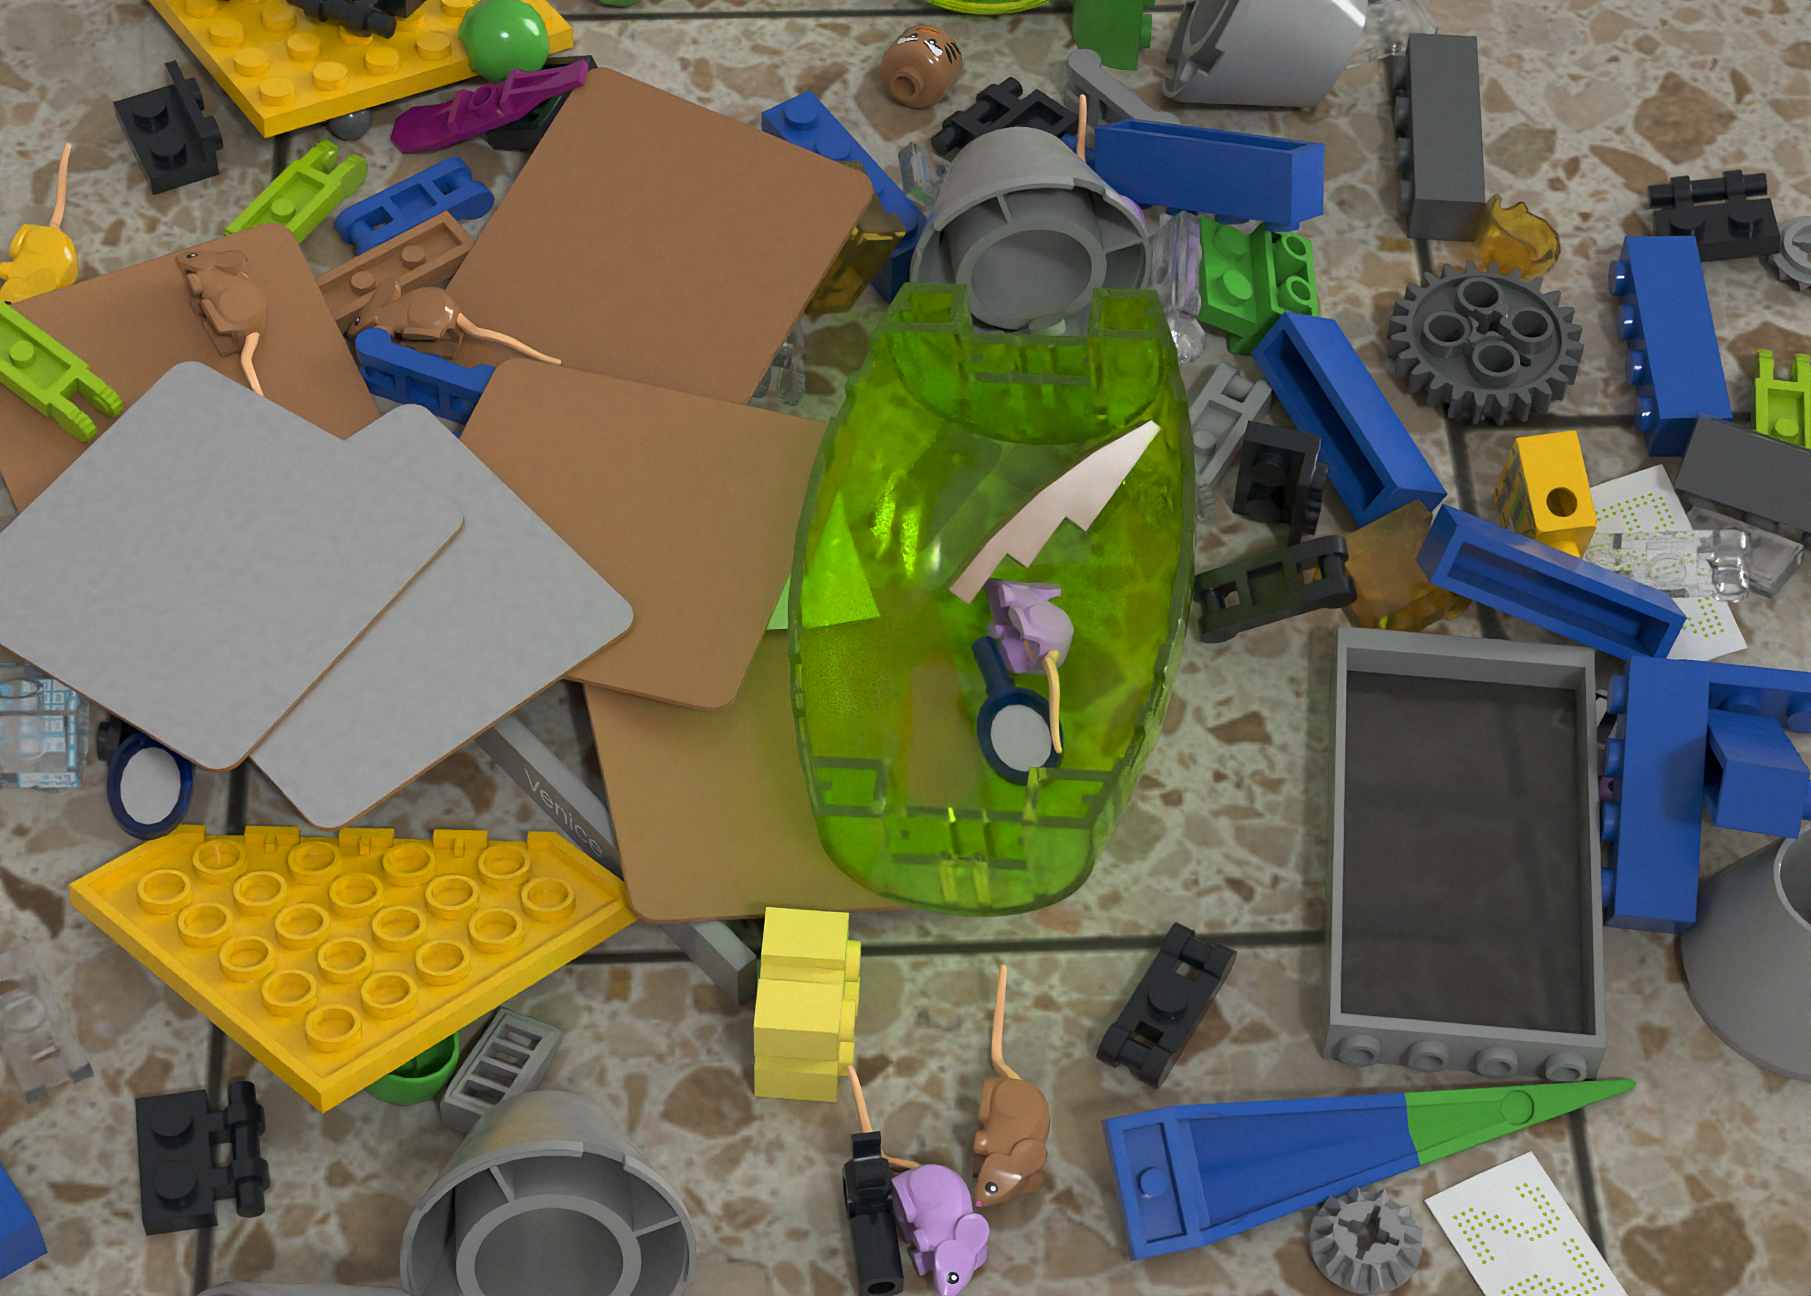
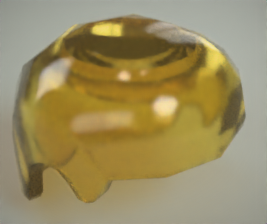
[1473,194,1561,279]

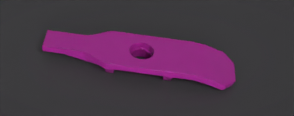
[390,59,589,154]

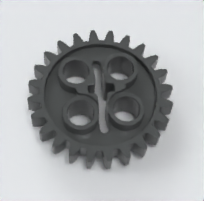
[1387,260,1584,425]

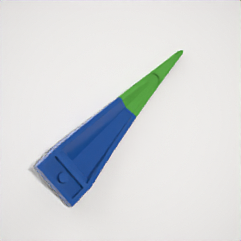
[1101,1079,1637,1261]

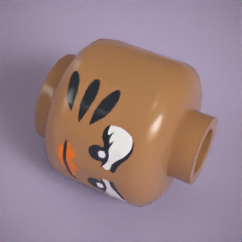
[879,24,963,109]

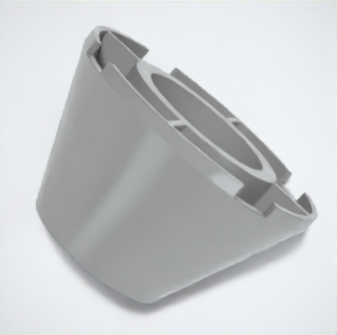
[1162,0,1368,108]
[909,127,1152,348]
[1679,823,1811,1083]
[400,1090,697,1296]

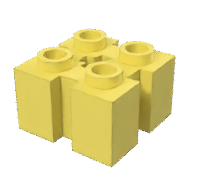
[753,907,861,1103]

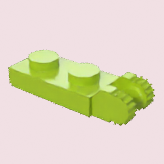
[223,139,369,245]
[0,300,125,444]
[1750,349,1811,449]

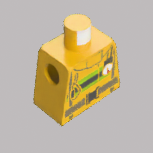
[1492,430,1597,559]

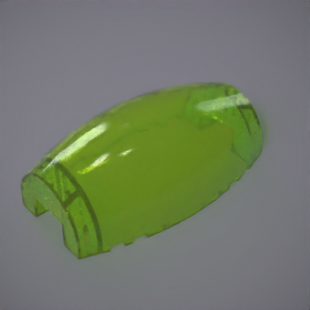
[788,282,1198,917]

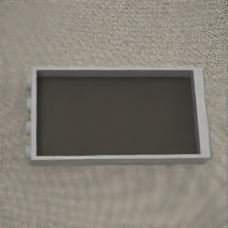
[1322,626,1606,1083]

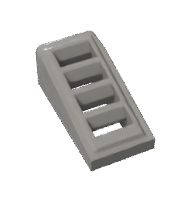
[440,1007,564,1134]

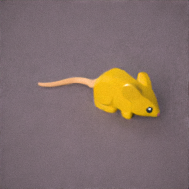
[0,143,79,305]

